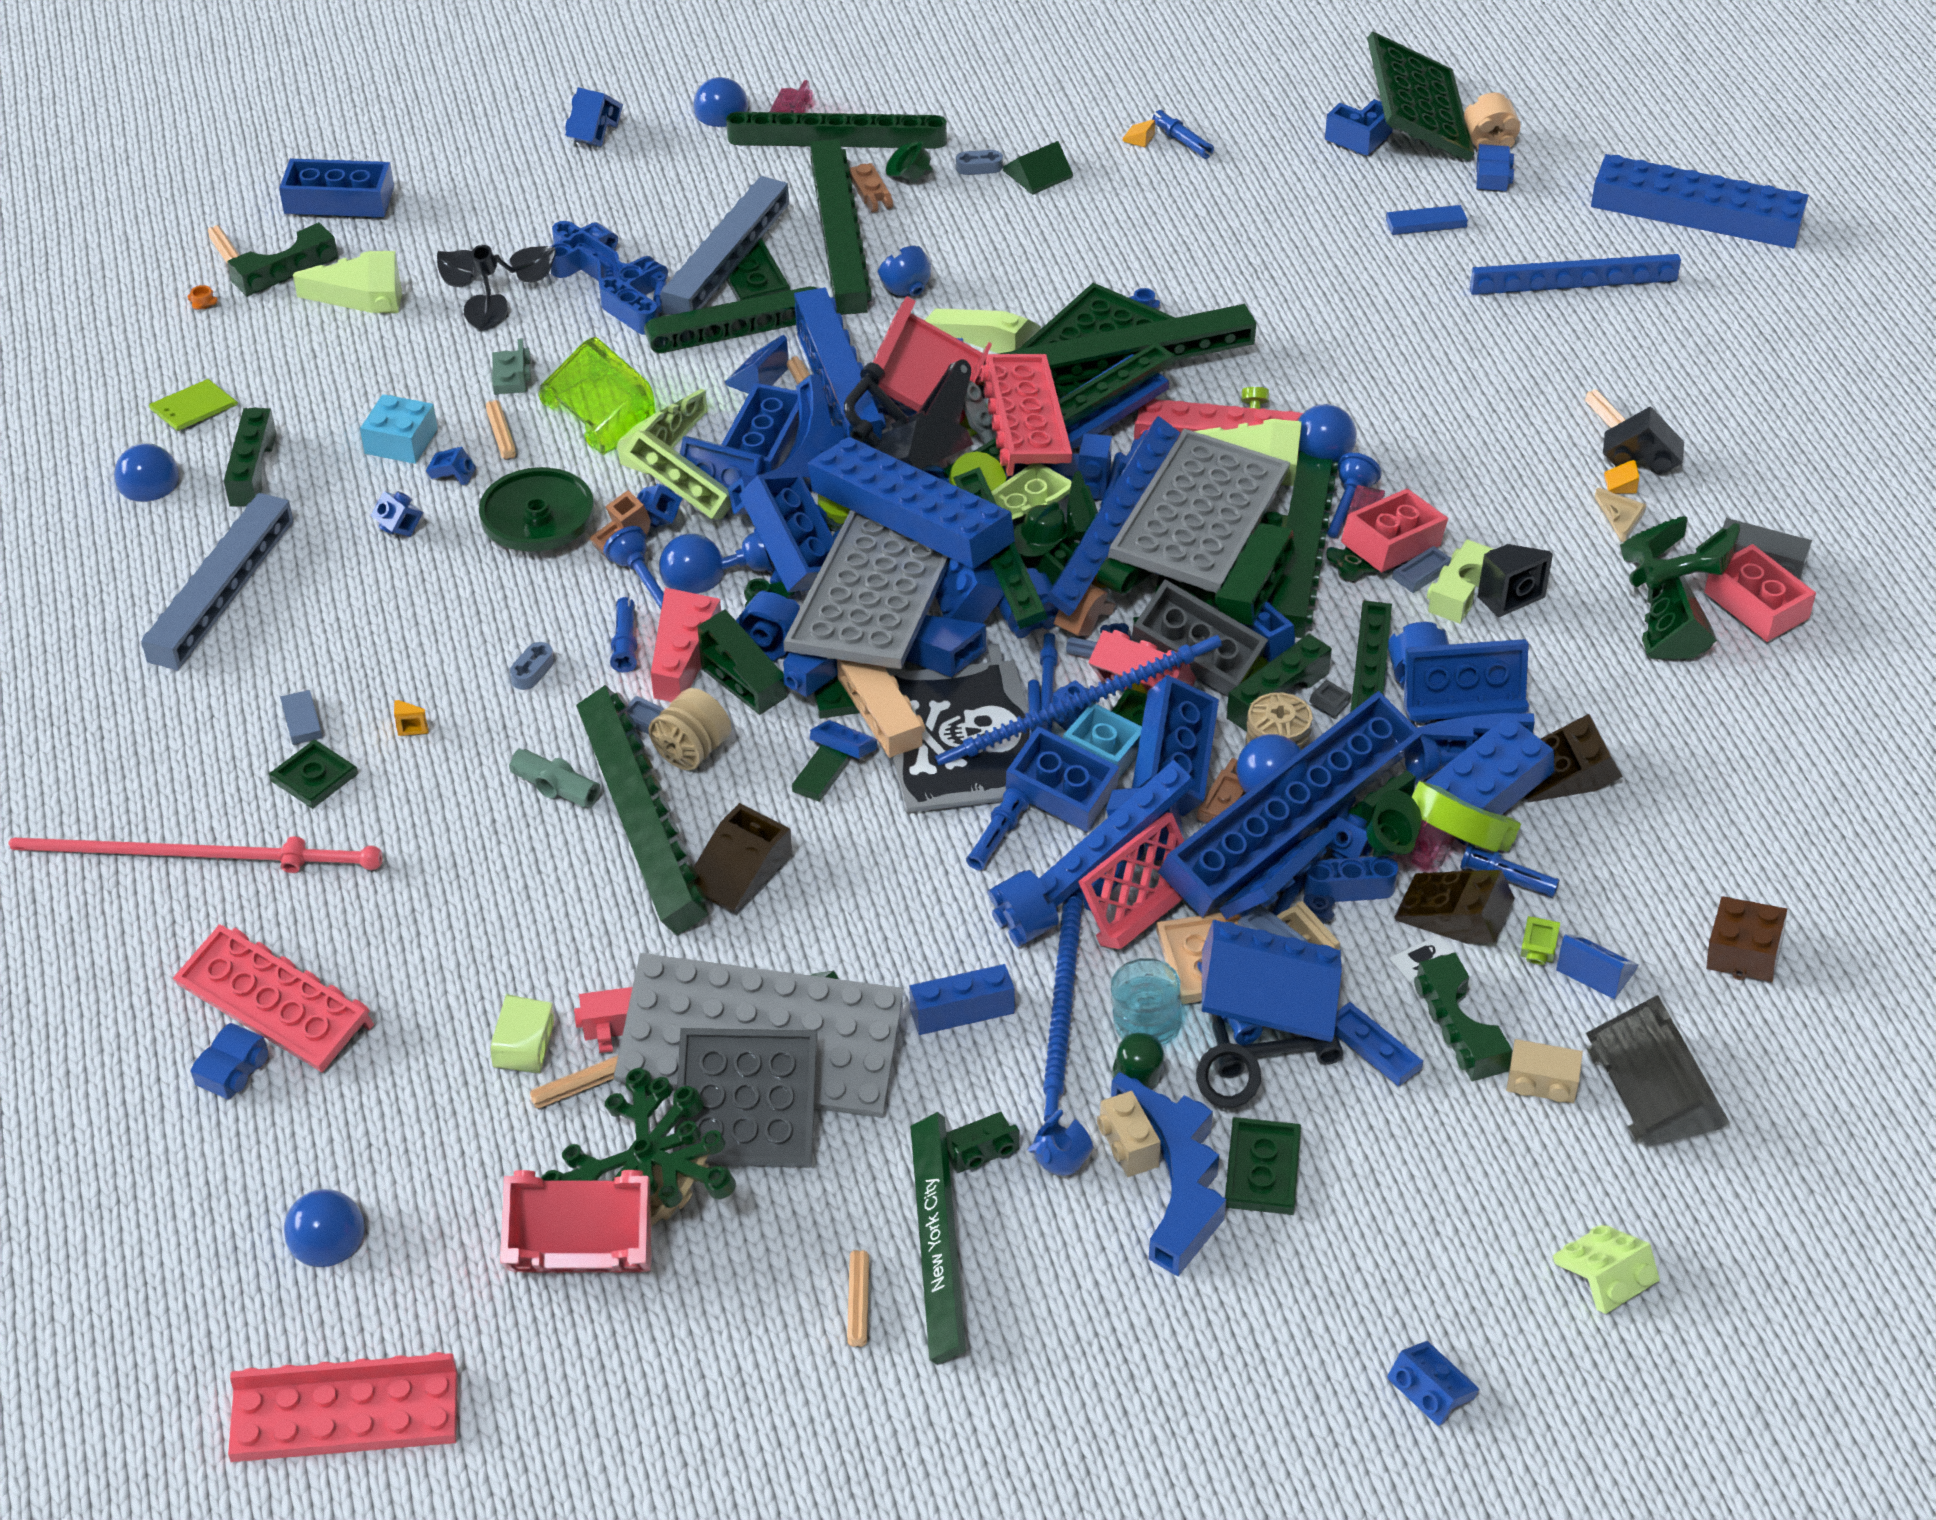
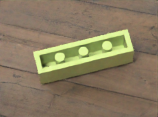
[622,430,731,519]

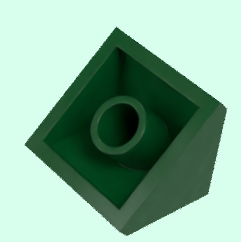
[1003,141,1073,195]

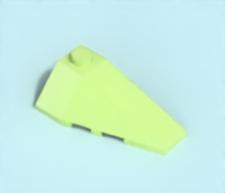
[293,251,403,313]
[925,308,1041,354]
[617,389,707,474]
[1194,419,1301,486]
[991,463,1072,521]

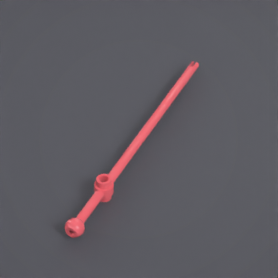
[8,836,383,873]

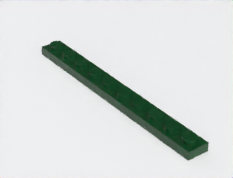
[942,342,1174,479]

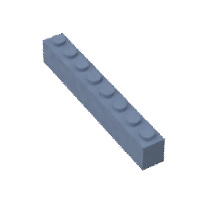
[660,176,789,315]
[141,493,294,671]

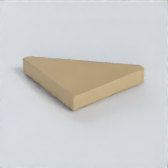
[1595,488,1646,542]

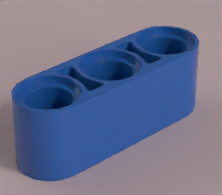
[1304,856,1398,902]

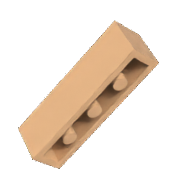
[837,659,925,758]

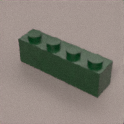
[1215,523,1295,626]

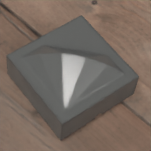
[1309,679,1352,717]

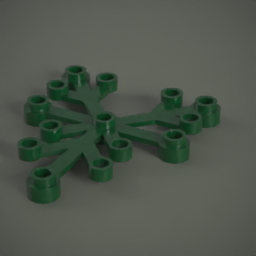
[541,1068,736,1208]

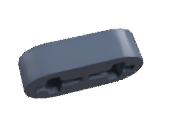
[956,150,1003,175]
[510,642,554,690]

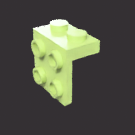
[1553,1225,1660,1314]

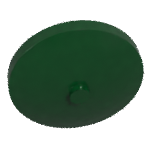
[479,467,594,552]

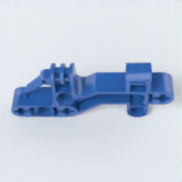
[550,221,668,335]

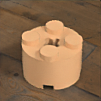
[1464,92,1521,150]

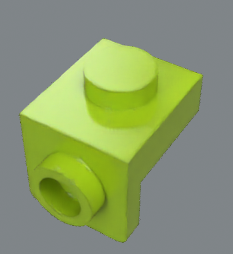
[1520,916,1560,965]

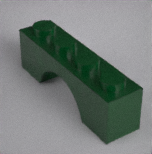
[227,222,338,297]
[224,407,277,507]
[1226,633,1332,732]
[1414,952,1513,1082]

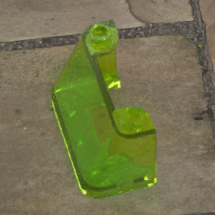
[538,337,656,455]

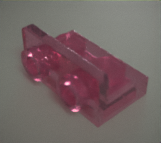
[769,80,813,113]

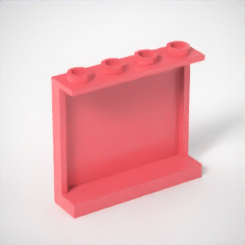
[873,296,992,423]

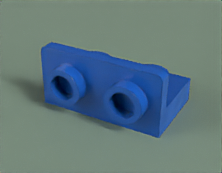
[1387,1341,1480,1426]

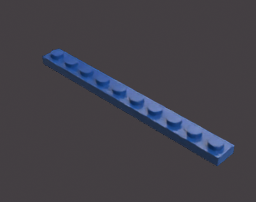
[1045,416,1181,616]

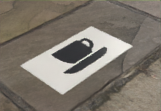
[1389,935,1460,982]

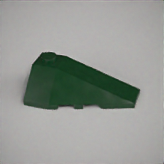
[1642,576,1717,659]

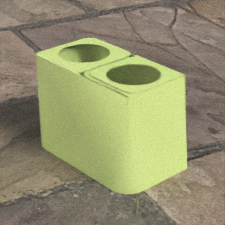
[490,994,554,1074]

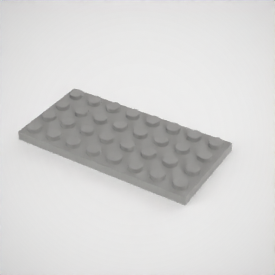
[1108,428,1290,593]
[784,510,951,669]
[614,953,904,1118]

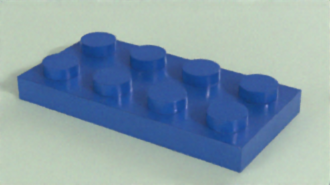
[1219,827,1334,919]

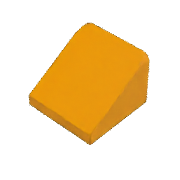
[1123,120,1155,147]
[1604,460,1639,494]
[394,700,429,736]

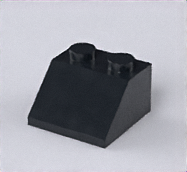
[1477,544,1553,618]

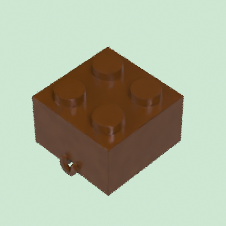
[1706,896,1788,982]

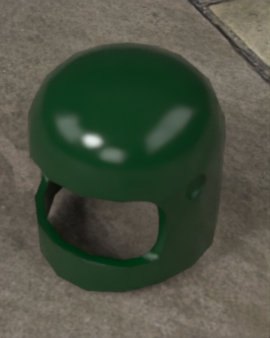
[1111,1032,1165,1090]

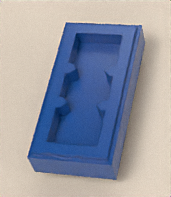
[810,720,878,759]

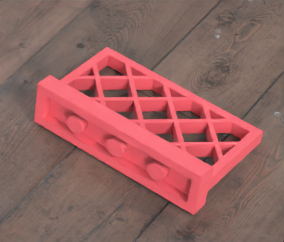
[1078,813,1184,949]

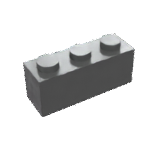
[1722,518,1812,580]

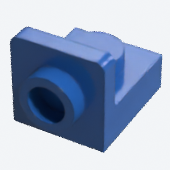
[426,446,476,485]

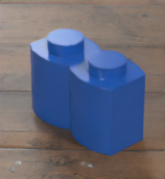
[1476,144,1514,191]
[190,1023,268,1099]

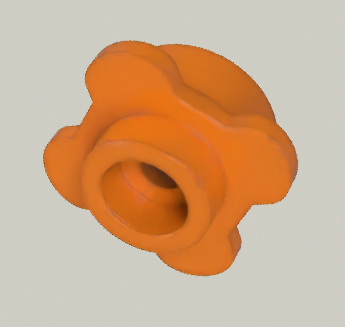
[187,285,218,309]

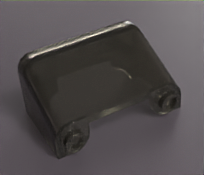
[1586,995,1731,1147]

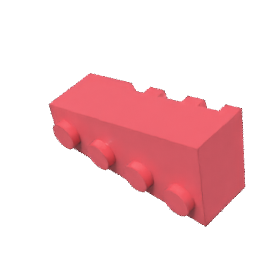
[651,588,722,702]

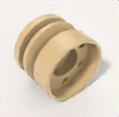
[648,688,731,771]
[1245,692,1313,750]

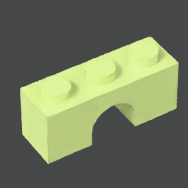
[1427,539,1493,624]

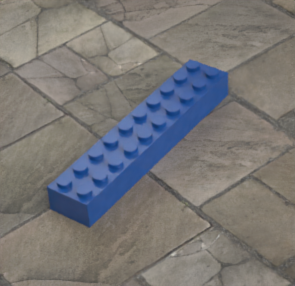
[1158,691,1423,918]

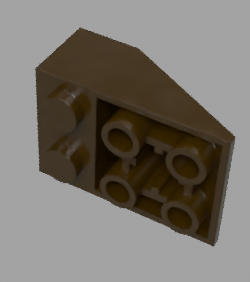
[1525,714,1623,803]
[693,803,792,914]
[1394,870,1515,944]

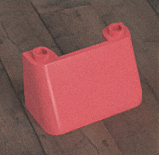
[500,1170,651,1273]

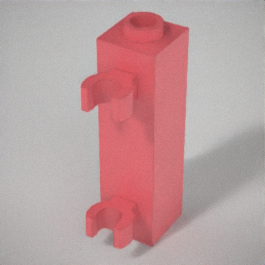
[574,987,633,1053]

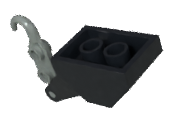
[878,359,994,469]

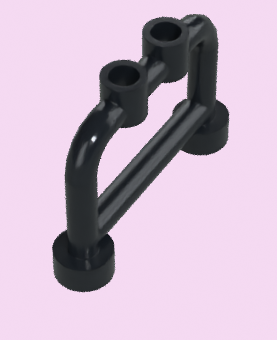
[844,362,910,450]
[1212,1015,1343,1078]

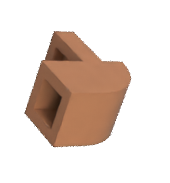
[589,490,650,557]
[1053,584,1116,636]

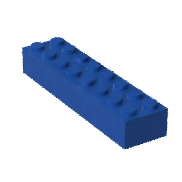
[1591,154,1809,249]
[794,287,886,447]
[808,437,1015,569]

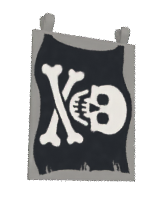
[886,644,1030,813]

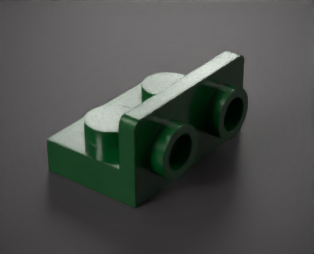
[1348,770,1416,827]
[946,1112,1020,1174]

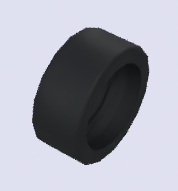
[1196,1043,1261,1108]

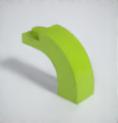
[1412,781,1521,852]

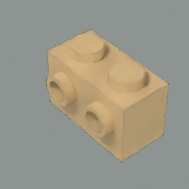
[1097,1091,1161,1178]

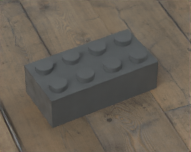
[1131,579,1268,697]

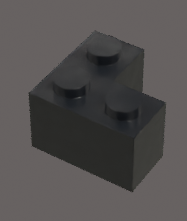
[1603,406,1684,475]

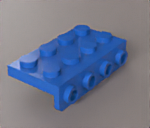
[1404,639,1529,723]

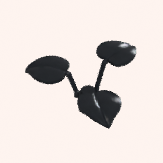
[437,245,556,330]

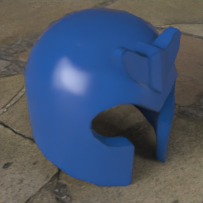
[1028,1109,1095,1176]

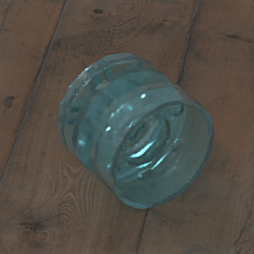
[1111,958,1183,1045]

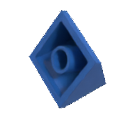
[725,334,788,394]
[1556,934,1639,1000]

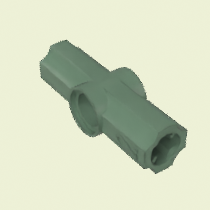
[509,748,601,808]

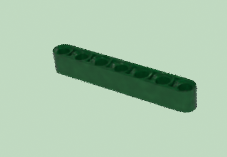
[644,286,818,353]

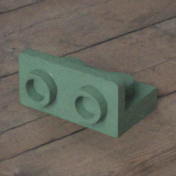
[492,338,531,395]

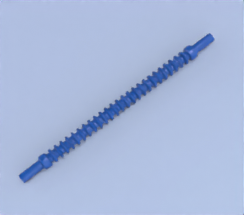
[935,635,1222,765]
[1043,887,1083,1122]

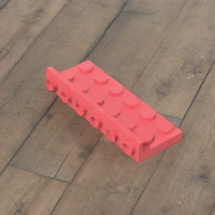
[980,354,1072,476]
[1134,398,1303,457]
[173,924,374,1073]
[228,1352,458,1462]

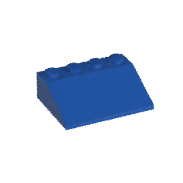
[1202,920,1342,1042]

